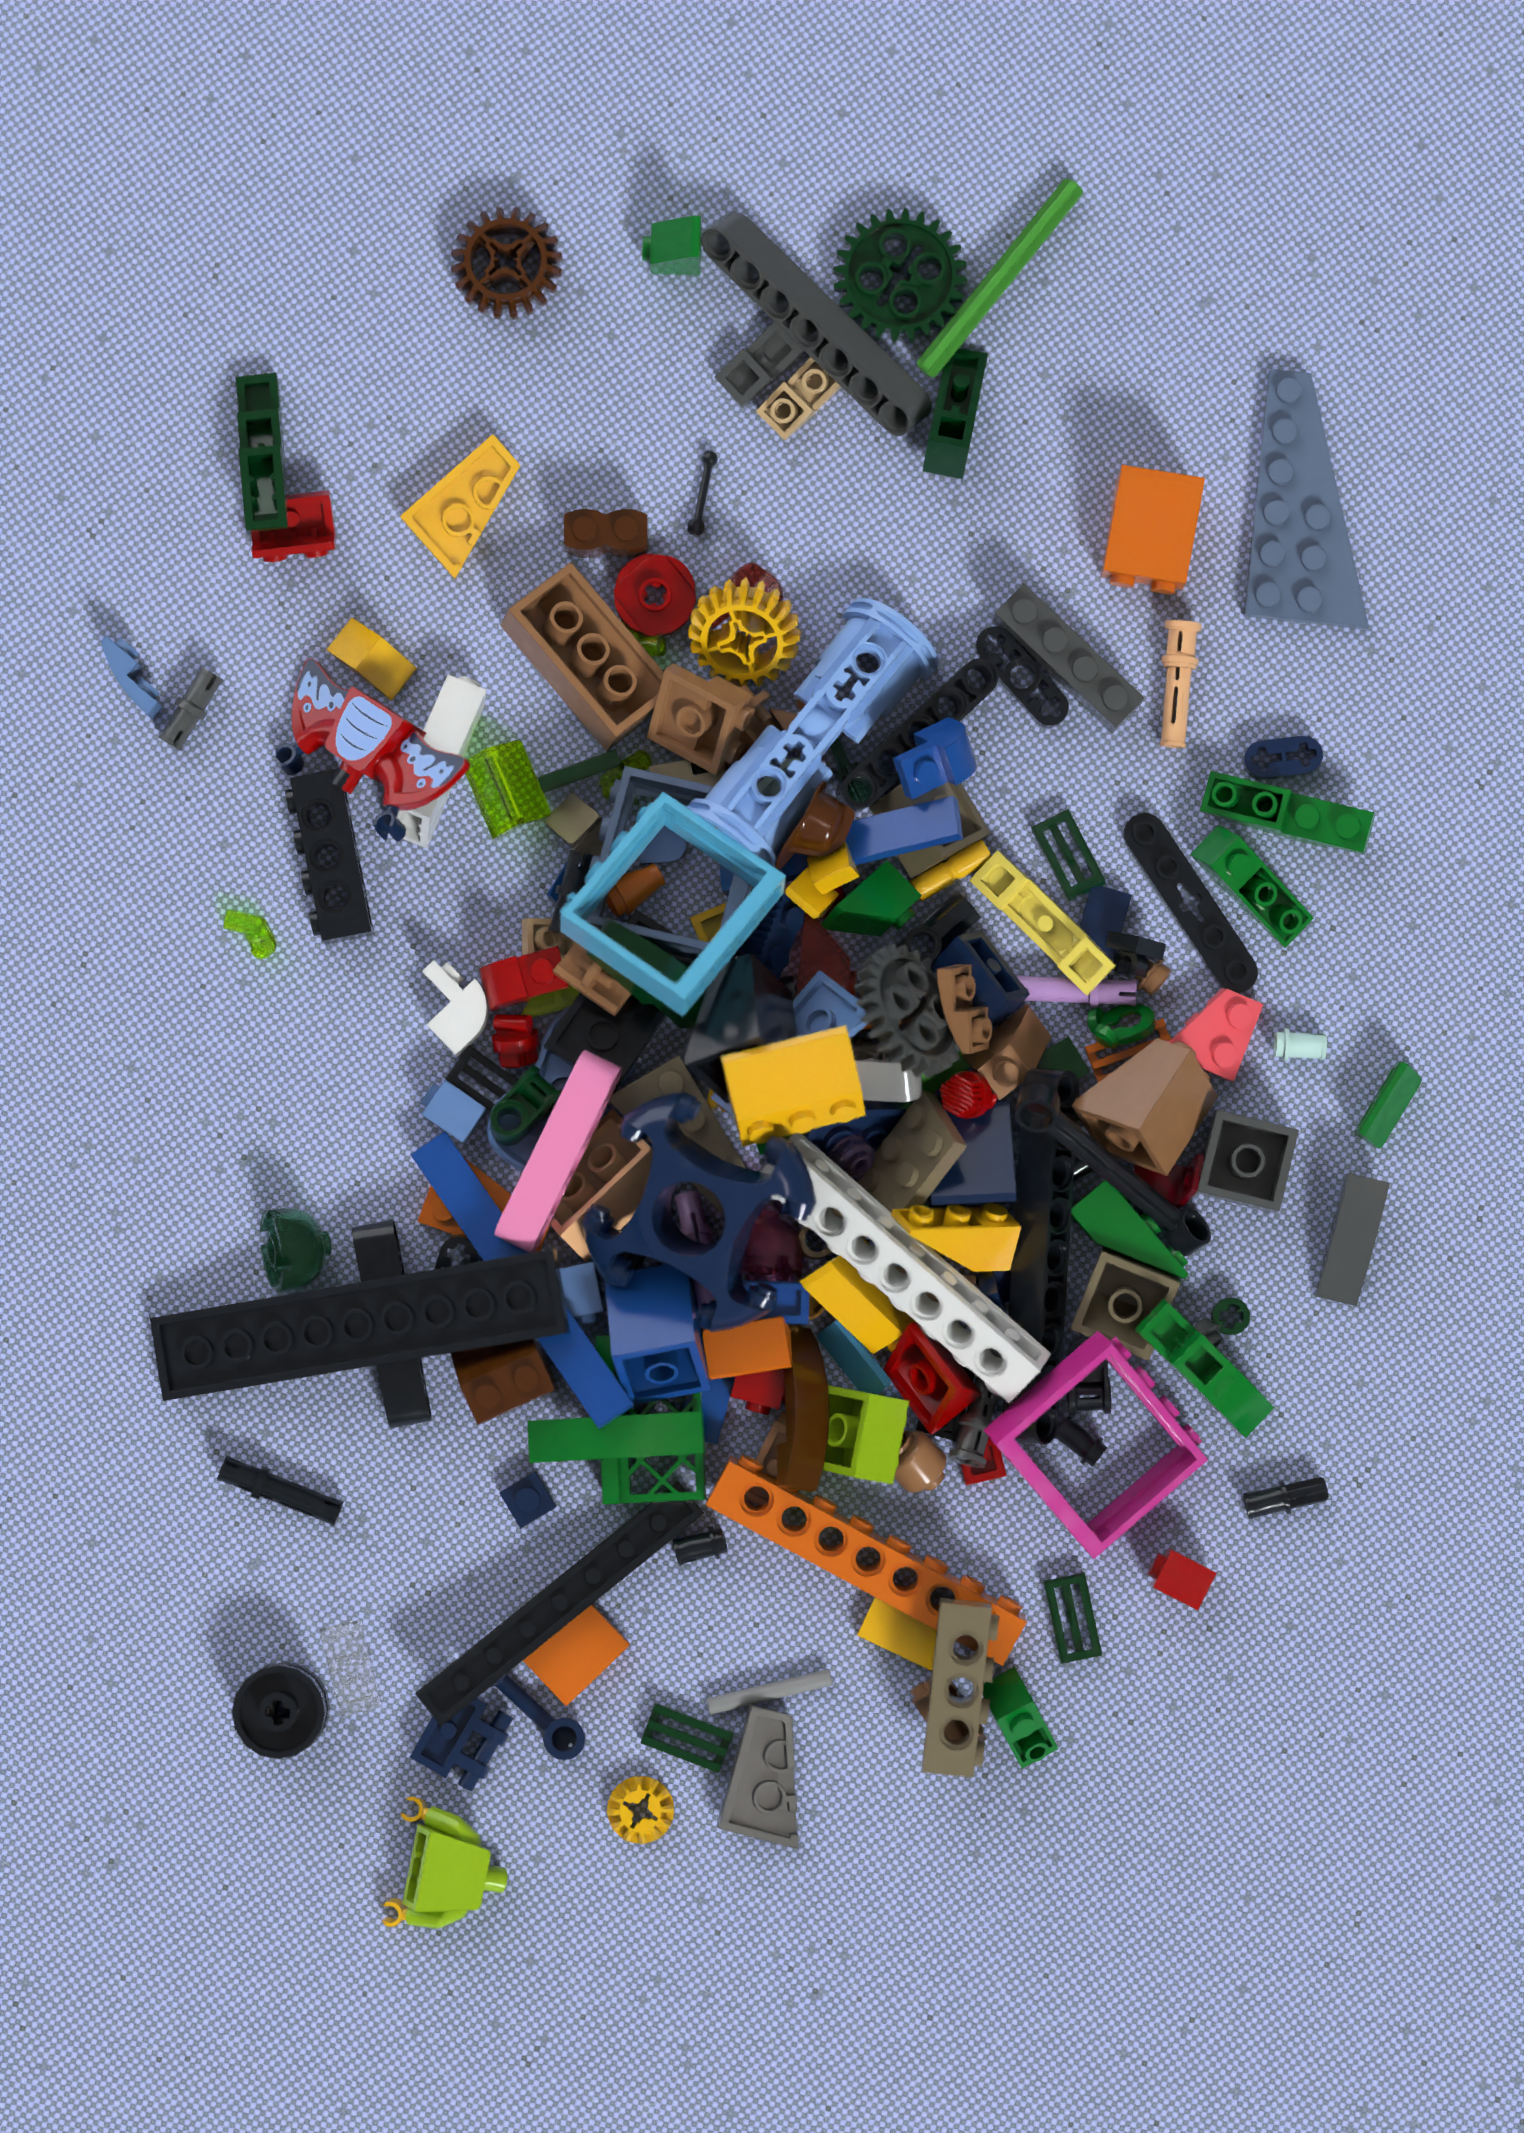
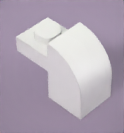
[422,960,489,1057]

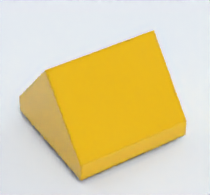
[785,867,839,919]

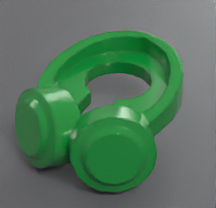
[1087,1004,1156,1049]

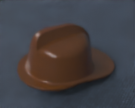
[775,780,855,870]

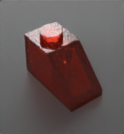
[796,913,858,997]

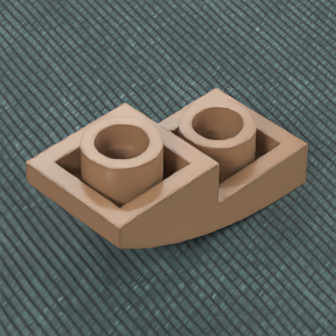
[937,964,992,1054]

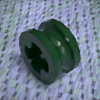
[1211,1298,1250,1335]

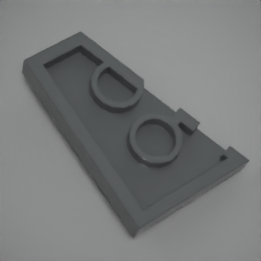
[716,1704,799,1849]

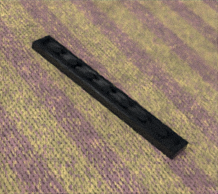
[415,1481,704,1726]

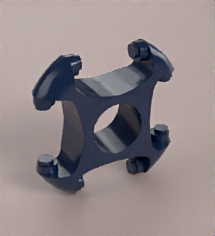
[582,1092,817,1332]

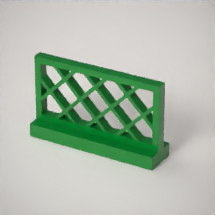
[596,1335,707,1505]

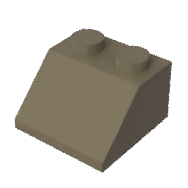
[869,782,991,878]
[1070,1247,1180,1361]

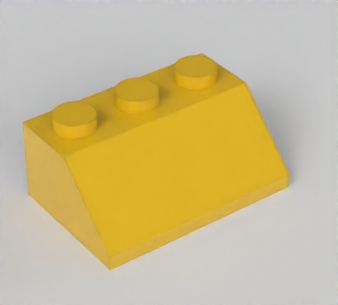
[721,1025,866,1147]

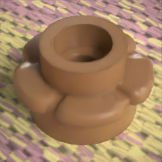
[1134,958,1172,996]

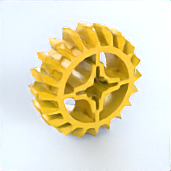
[688,577,801,687]

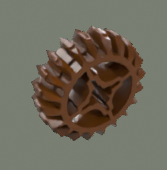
[451,207,563,320]

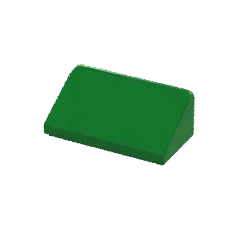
[1354,1061,1422,1149]

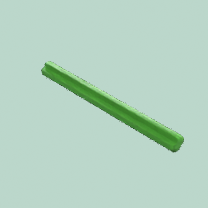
[916,178,1083,378]

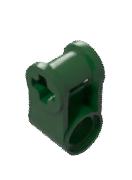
[490,1065,562,1146]

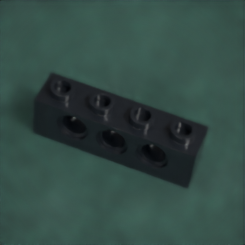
[285,768,375,945]

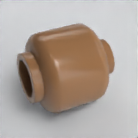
[894,1430,947,1493]

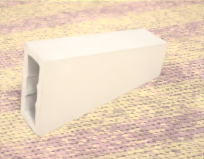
[397,674,487,848]

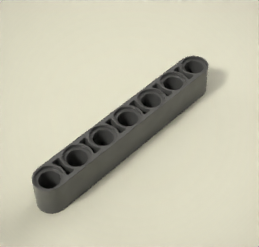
[701,212,932,436]

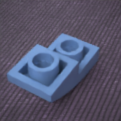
[101,636,163,720]

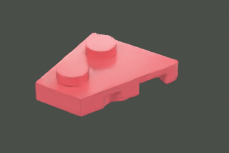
[1167,988,1263,1082]

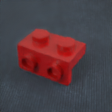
[251,490,337,562]

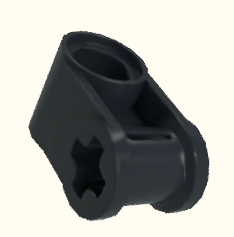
[1067,1335,1111,1416]

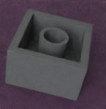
[1196,1110,1299,1213]

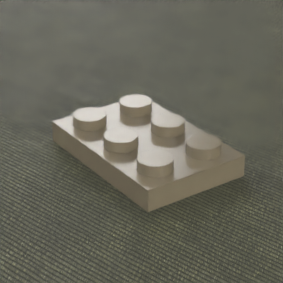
[855,1090,967,1213]

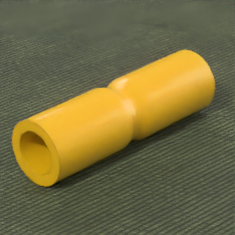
[909,839,992,902]

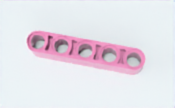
[494,1050,623,1253]

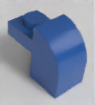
[893,717,977,800]

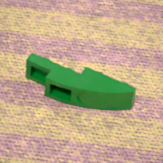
[1200,771,1375,855]
[1135,1299,1274,1438]

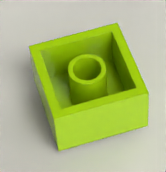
[823,1385,909,1484]

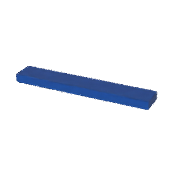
[719,795,963,897]

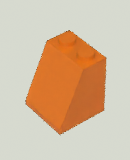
[1101,465,1205,594]

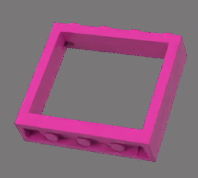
[983,1331,1208,1559]

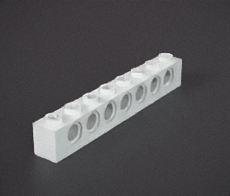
[760,1133,1051,1403]

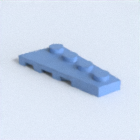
[710,970,869,1116]

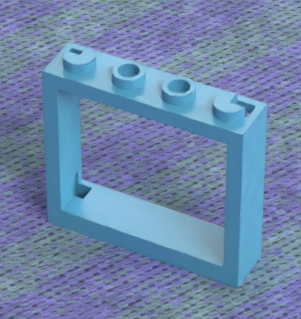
[559,792,786,1016]

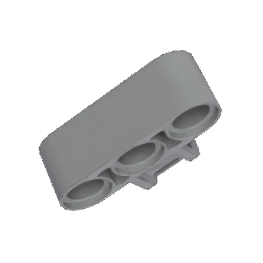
[850,1037,922,1102]

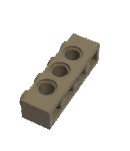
[922,1598,999,1778]

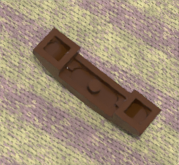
[776,1324,829,1492]

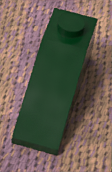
[922,348,988,479]

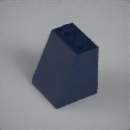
[928,1097,1016,1207]

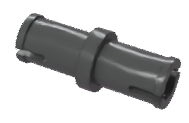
[158,666,224,751]

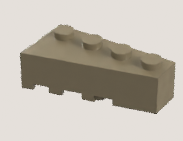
[609,1055,746,1218]

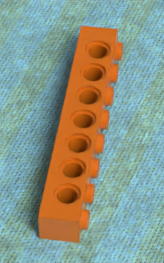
[706,1454,1027,1666]

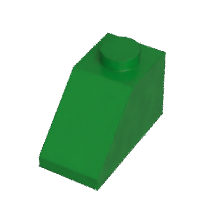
[642,215,702,276]
[821,860,922,937]

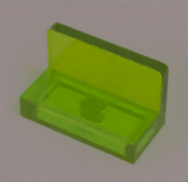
[465,740,551,839]

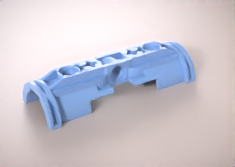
[687,598,939,868]

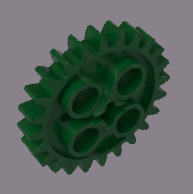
[833,208,967,345]

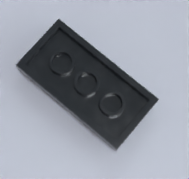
[544,909,695,1093]

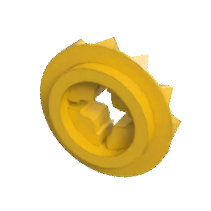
[607,1776,674,1845]

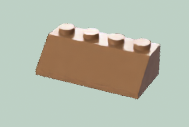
[500,562,664,752]

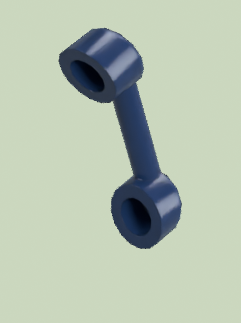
[491,1674,585,1760]

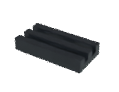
[445,1045,518,1111]

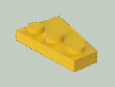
[400,434,520,580]

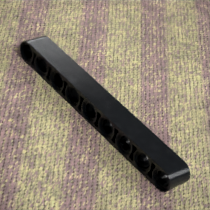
[1002,1068,1079,1445]

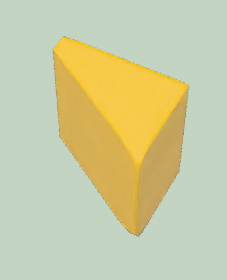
[807,841,860,895]

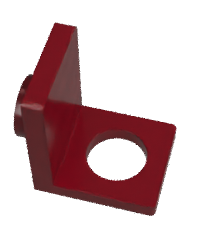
[1132,1153,1205,1209]

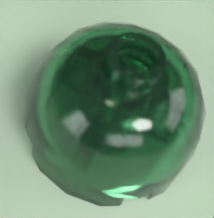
[260,1207,331,1293]

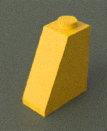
[800,1239,917,1354]

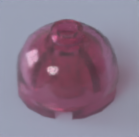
[742,1210,803,1281]

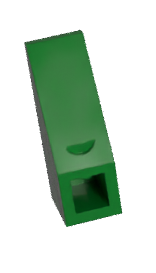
[1190,825,1314,948]
[1071,1180,1189,1279]

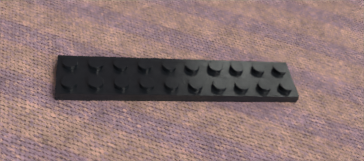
[150,1249,570,1401]

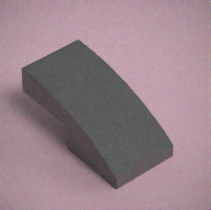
[714,322,805,407]

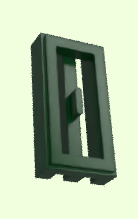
[537,749,621,793]
[1031,809,1106,902]
[1043,1572,1102,1664]
[640,1702,734,1773]

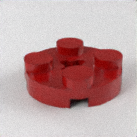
[614,554,697,639]

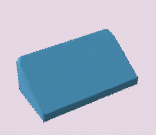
[817,1320,892,1394]

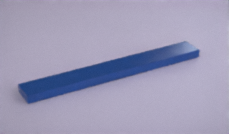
[410,1131,634,1429]

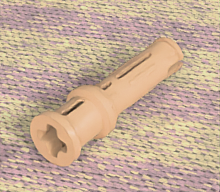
[1159,620,1202,748]

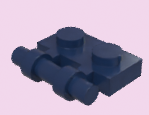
[409,1697,513,1792]

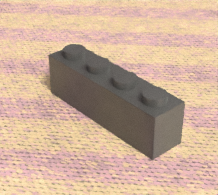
[993,583,1145,734]

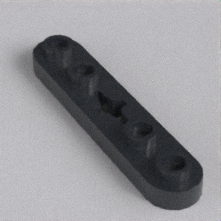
[1123,813,1258,994]

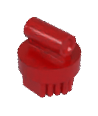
[492,1014,540,1068]
[940,1071,997,1119]

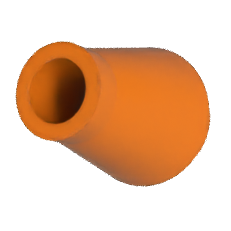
[606,863,666,917]

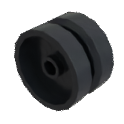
[232,1662,330,1759]

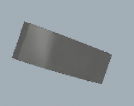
[1315,1173,1390,1306]

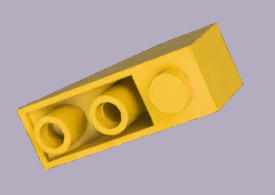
[891,1203,1022,1272]

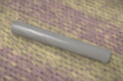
[707,1669,833,1715]

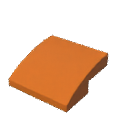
[523,1604,631,1706]

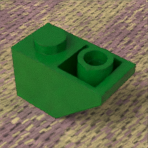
[982,1666,1059,1769]

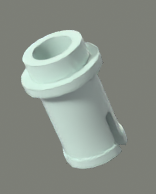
[1273,1028,1327,1062]

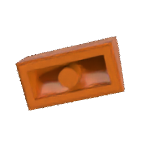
[702,1316,792,1380]

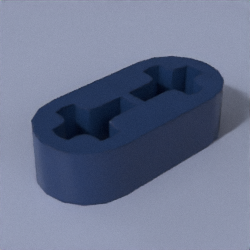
[1243,736,1323,780]

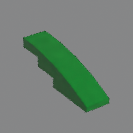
[527,1411,705,1463]

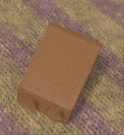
[1072,1038,1218,1176]

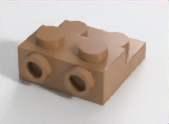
[646,663,755,775]

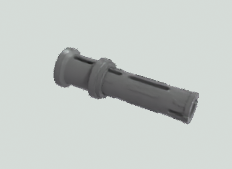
[948,1348,1003,1468]

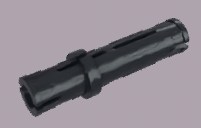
[217,1455,344,1526]

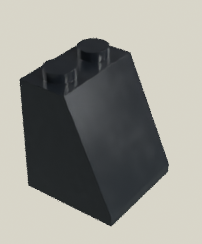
[684,953,796,1103]

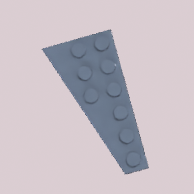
[1243,369,1369,630]

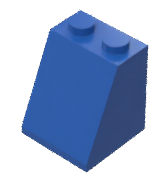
[605,1263,711,1405]

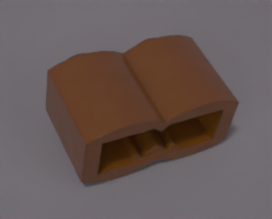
[564,509,649,558]

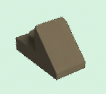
[544,792,604,859]

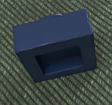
[499,1471,557,1529]

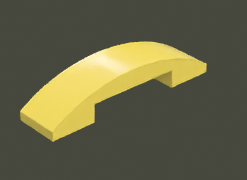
[969,850,1116,996]

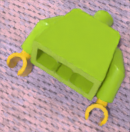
[382,1796,508,1929]

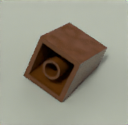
[450,1339,560,1425]

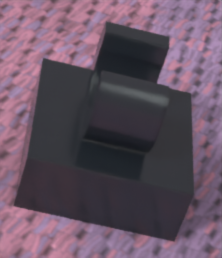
[1105,931,1166,977]

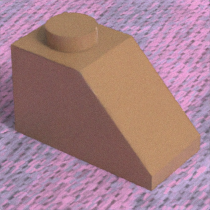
[961,1004,1052,1101]

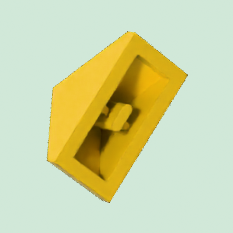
[326,617,417,701]

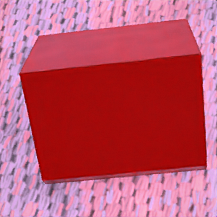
[883,1322,982,1434]

